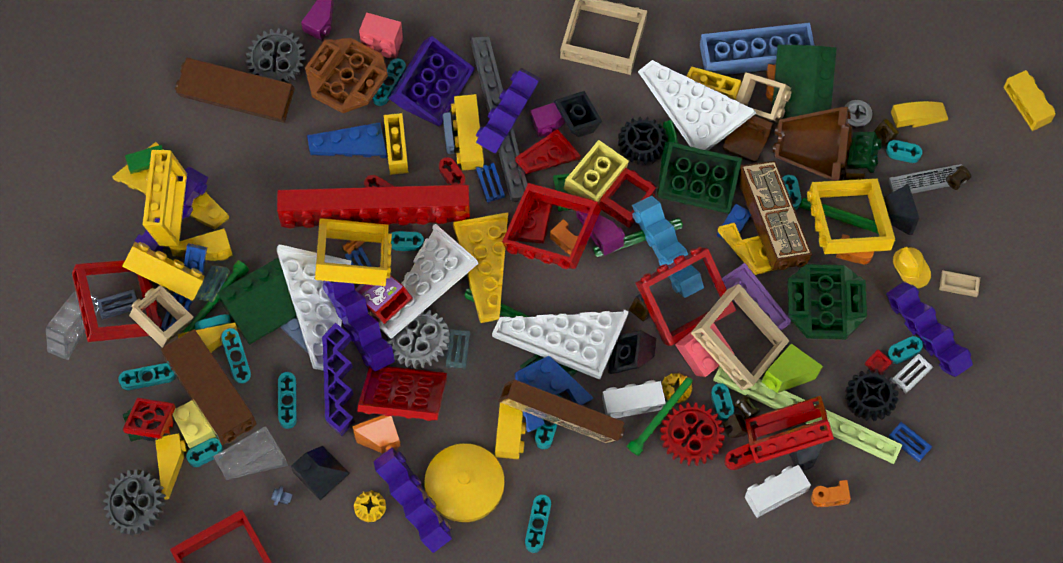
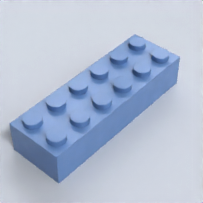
[700,23,815,75]

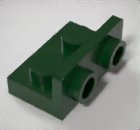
[847,132,881,173]

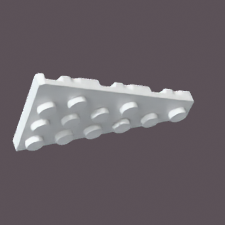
[638,60,756,151]
[379,224,479,339]
[277,244,351,370]
[492,310,629,379]

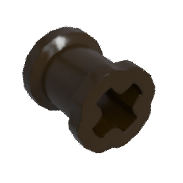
[946,165,972,190]
[734,394,760,419]

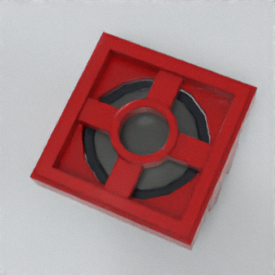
[123,398,176,441]

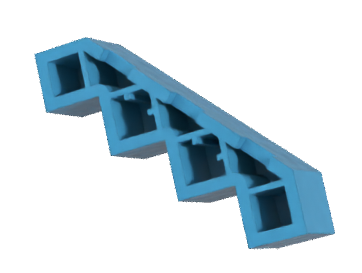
[632,196,704,298]

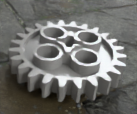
[387,310,450,369]

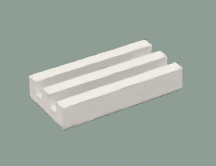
[892,354,933,394]

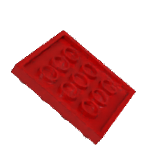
[358,366,447,421]

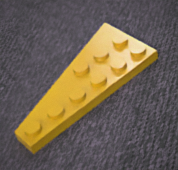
[112,142,229,229]
[453,212,508,323]

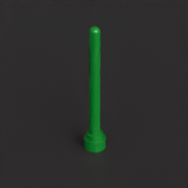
[184,260,250,333]
[626,377,693,456]

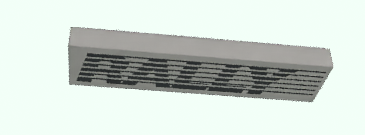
[889,164,967,194]

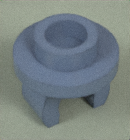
[271,486,292,506]

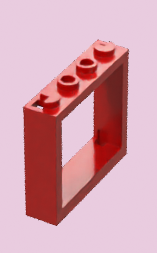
[502,183,601,270]
[635,246,736,346]
[72,260,162,342]
[745,396,834,464]
[170,510,272,563]

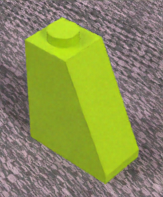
[761,344,823,393]

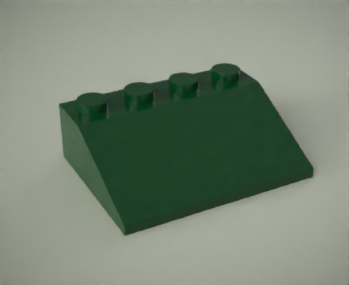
[771,44,837,119]
[657,142,742,214]
[217,257,297,345]

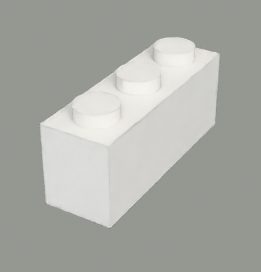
[602,380,666,418]
[745,465,811,518]

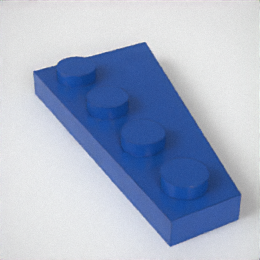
[307,123,387,158]

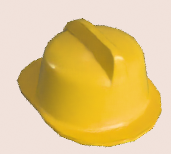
[893,246,931,288]

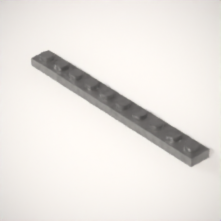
[470,37,527,202]

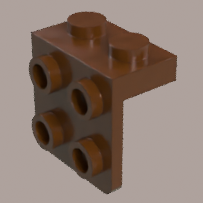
[723,115,773,162]

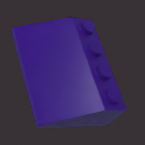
[388,36,475,126]

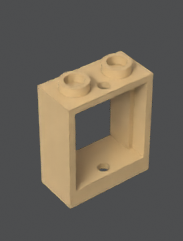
[736,72,791,123]
[129,285,194,348]

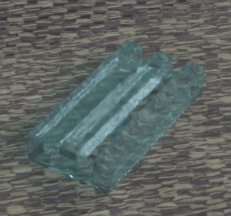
[195,265,230,302]
[446,329,470,370]

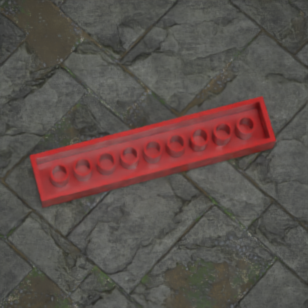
[277,185,470,229]

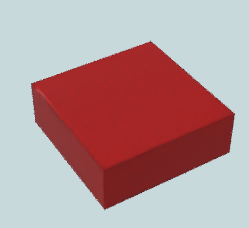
[865,349,893,375]

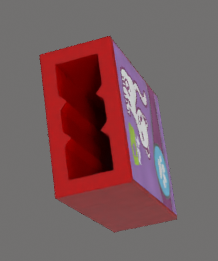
[355,266,412,324]

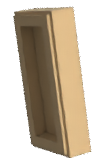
[939,270,981,297]

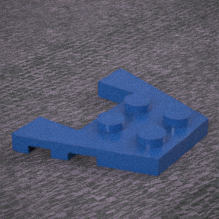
[515,356,593,433]

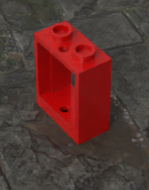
[599,168,656,228]

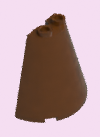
[773,107,852,181]

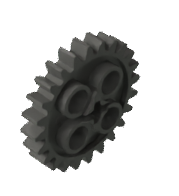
[246,28,306,83]
[103,469,166,535]

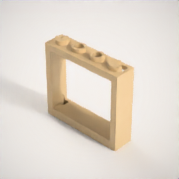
[560,0,647,75]
[691,284,789,390]

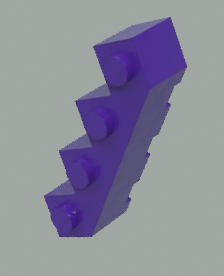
[476,68,541,154]
[135,167,208,252]
[322,281,395,371]
[886,281,973,377]
[322,323,355,436]
[373,447,452,553]

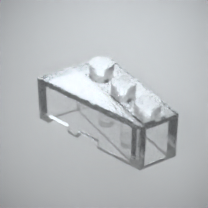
[46,290,99,360]
[213,426,288,480]

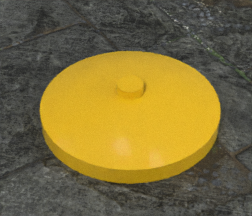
[425,444,504,522]

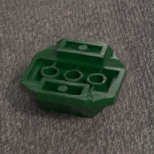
[787,264,867,340]

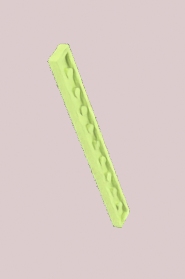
[713,366,902,464]

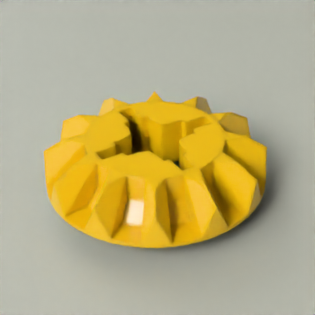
[661,372,692,403]
[354,490,386,522]

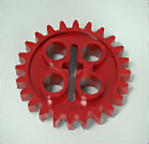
[660,402,725,466]

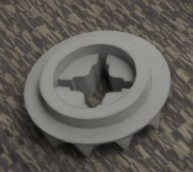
[844,100,872,128]

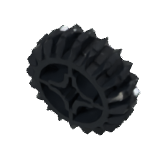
[618,116,668,165]
[845,369,899,421]

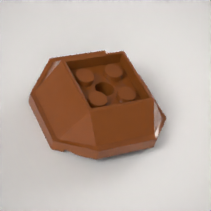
[305,38,388,114]

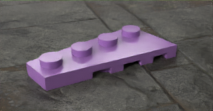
[714,263,791,330]

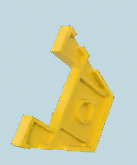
[718,223,773,275]

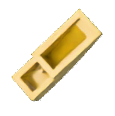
[891,101,948,128]

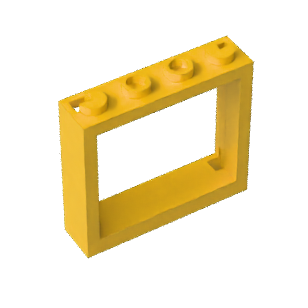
[143,150,187,247]
[807,179,895,254]
[315,218,392,286]

